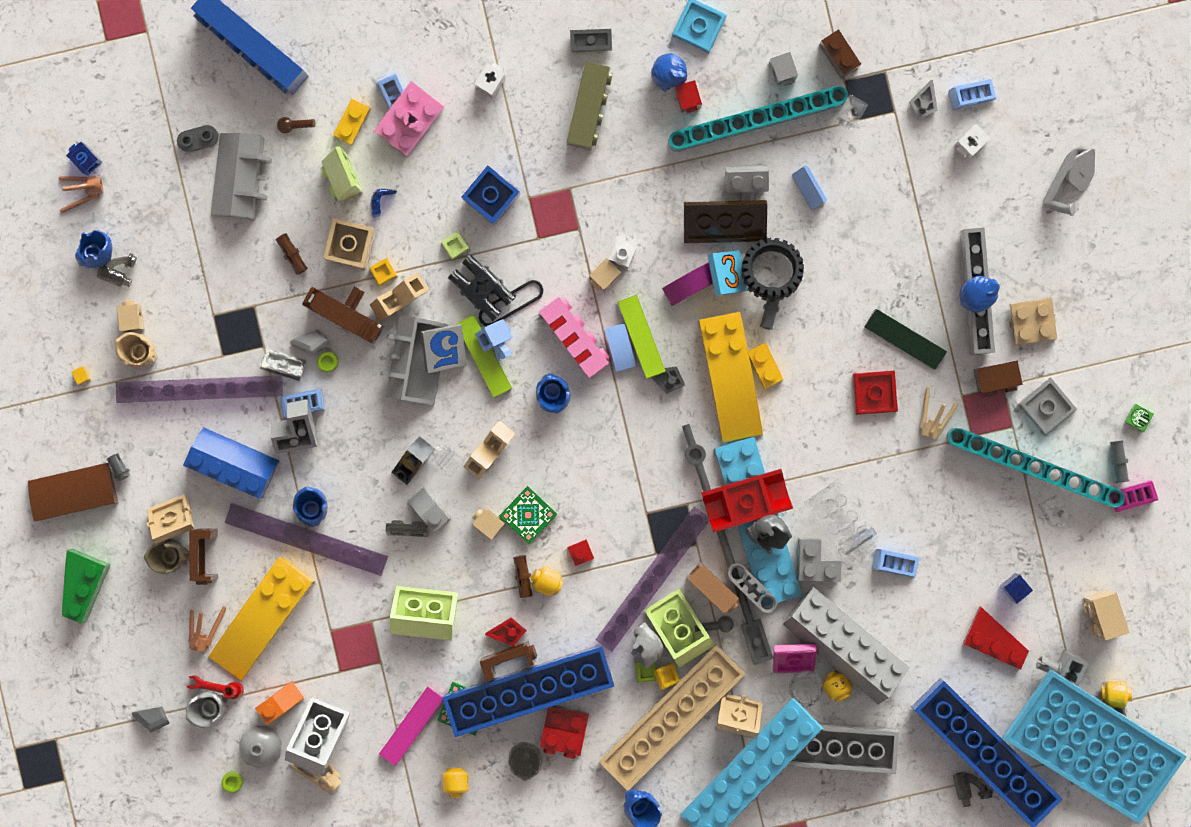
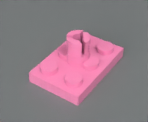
[373,81,444,156]

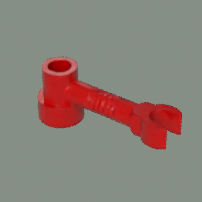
[187,675,244,699]

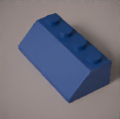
[183,427,280,499]

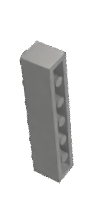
[960,228,995,355]

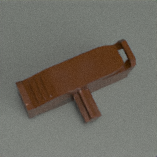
[302,286,384,344]

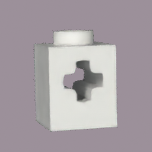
[474,63,506,98]
[955,124,991,159]
[609,240,636,269]

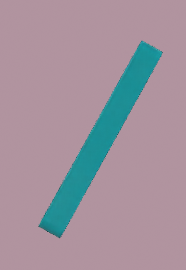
[668,86,848,152]
[946,428,1125,508]

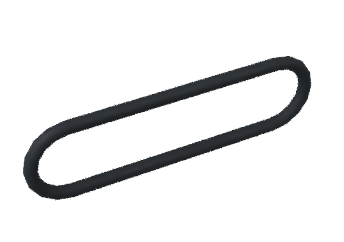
[479,280,544,326]

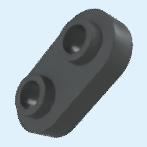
[177,125,219,152]

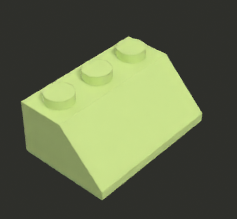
[390,586,458,641]

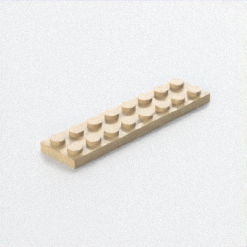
[598,644,745,791]

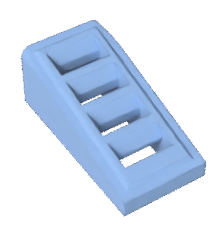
[376,73,403,109]
[948,79,996,110]
[281,389,325,417]
[872,549,919,578]

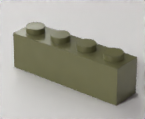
[567,61,613,150]

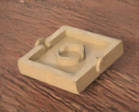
[1009,298,1057,345]
[147,494,194,544]
[716,693,763,738]

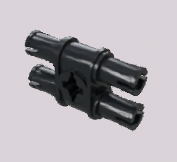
[448,254,516,321]

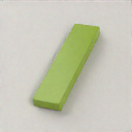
[618,295,666,379]
[457,315,512,398]

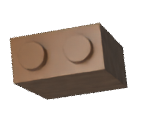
[687,562,739,614]

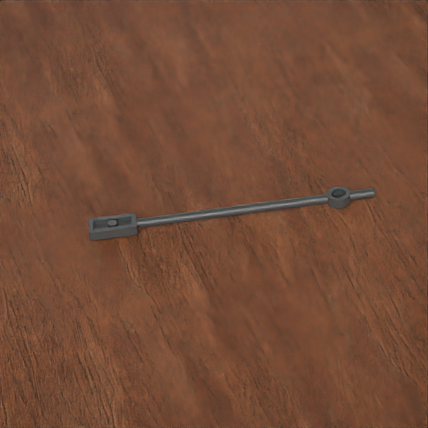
[682,424,773,665]

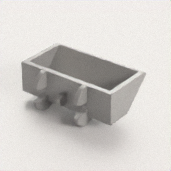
[211,133,272,220]
[380,315,448,405]

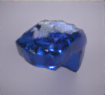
[370,188,397,218]

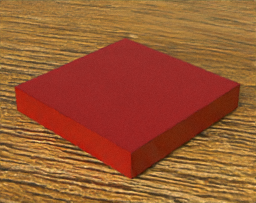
[853,370,898,415]

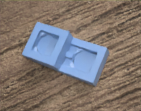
[605,323,636,372]

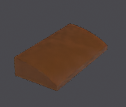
[28,462,118,522]

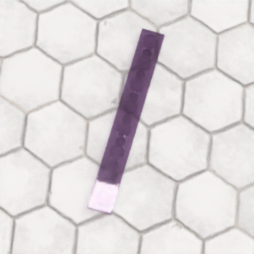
[115,375,283,403]
[225,503,389,576]
[595,506,709,652]

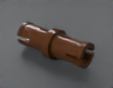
[275,233,308,275]
[513,555,533,598]

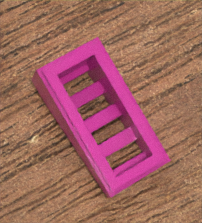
[1110,480,1158,512]

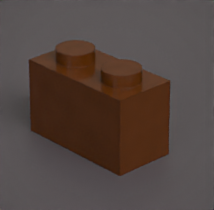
[819,29,861,79]
[973,360,1023,397]

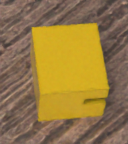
[71,366,91,385]

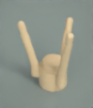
[919,387,958,440]
[291,762,341,794]

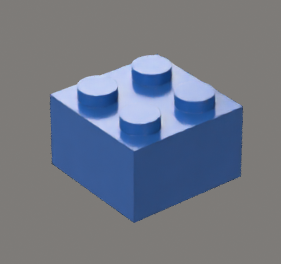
[461,165,521,226]

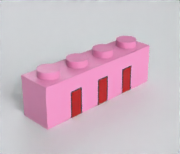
[539,297,610,378]

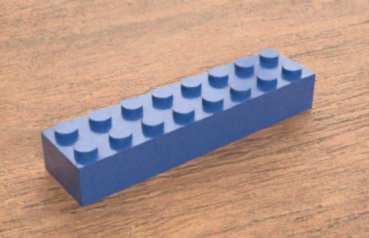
[442,644,614,737]
[911,678,1063,827]

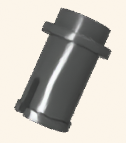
[106,453,130,481]

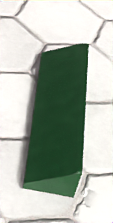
[864,309,947,370]

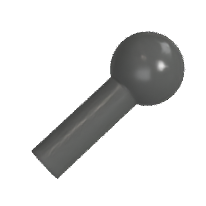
[694,616,734,632]

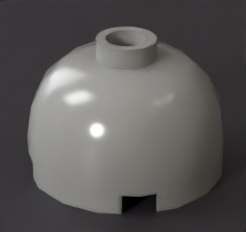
[239,725,281,768]

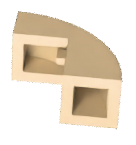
[370,273,429,322]
[463,421,515,479]

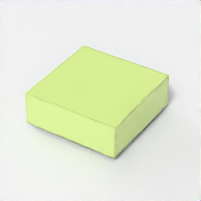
[441,232,469,260]

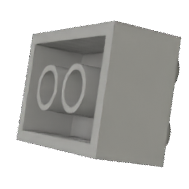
[285,697,350,776]

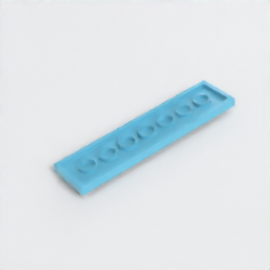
[714,437,802,607]
[680,698,824,827]

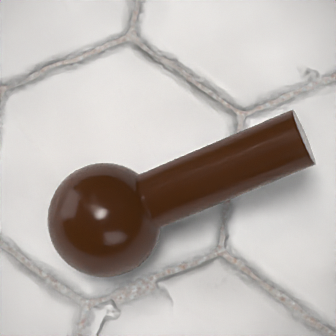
[277,117,316,133]

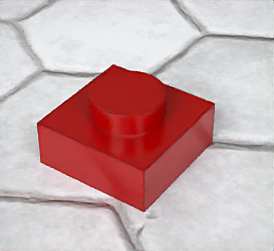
[567,539,594,566]

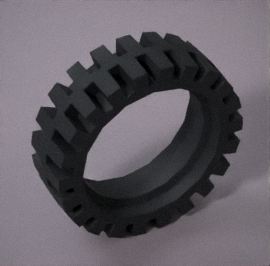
[742,238,804,301]

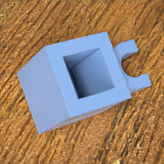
[475,319,513,362]

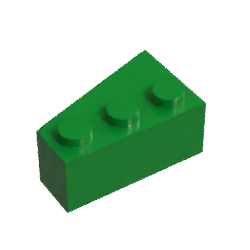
[62,549,111,624]

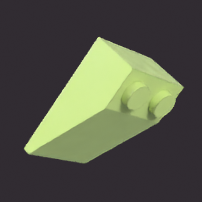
[320,146,362,201]
[645,588,715,667]

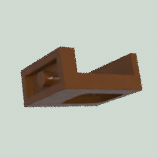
[189,528,218,585]
[479,641,537,682]

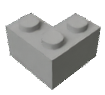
[271,399,317,454]
[797,538,842,582]

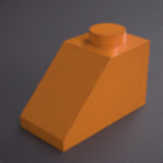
[255,681,304,725]

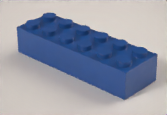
[191,0,309,95]

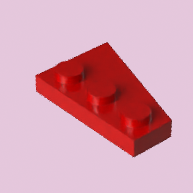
[963,606,1029,670]

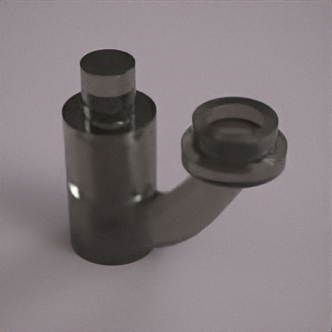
[97,253,137,287]
[953,772,993,807]

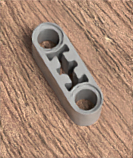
[727,563,777,613]

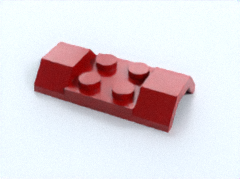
[701,469,793,533]

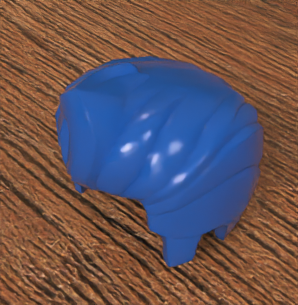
[651,53,687,92]
[75,230,113,268]
[959,276,1000,313]
[536,373,570,414]
[293,486,328,527]
[623,789,662,827]

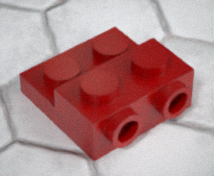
[540,706,589,759]

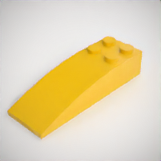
[698,312,763,442]
[208,556,315,681]

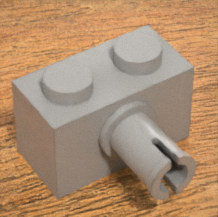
[725,165,769,201]
[1036,649,1089,686]

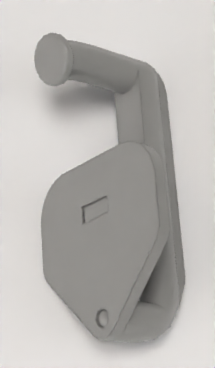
[1043,146,1095,216]

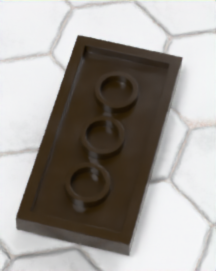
[684,200,767,243]

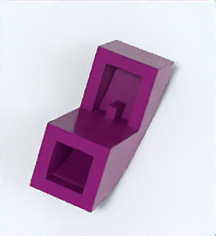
[662,262,713,306]

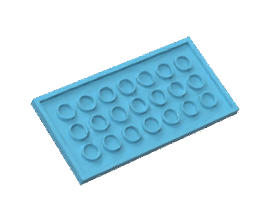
[1002,669,1187,824]

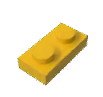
[333,98,371,145]
[748,342,784,389]

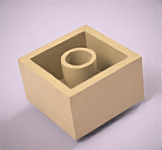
[323,218,376,270]
[1083,590,1130,641]

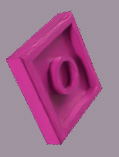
[773,644,817,673]

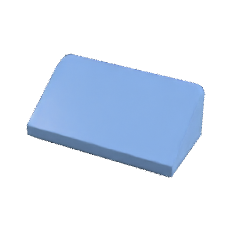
[792,165,827,210]

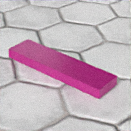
[379,686,443,766]

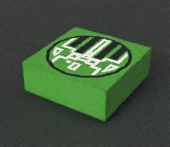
[1125,404,1154,432]

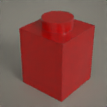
[675,80,702,114]

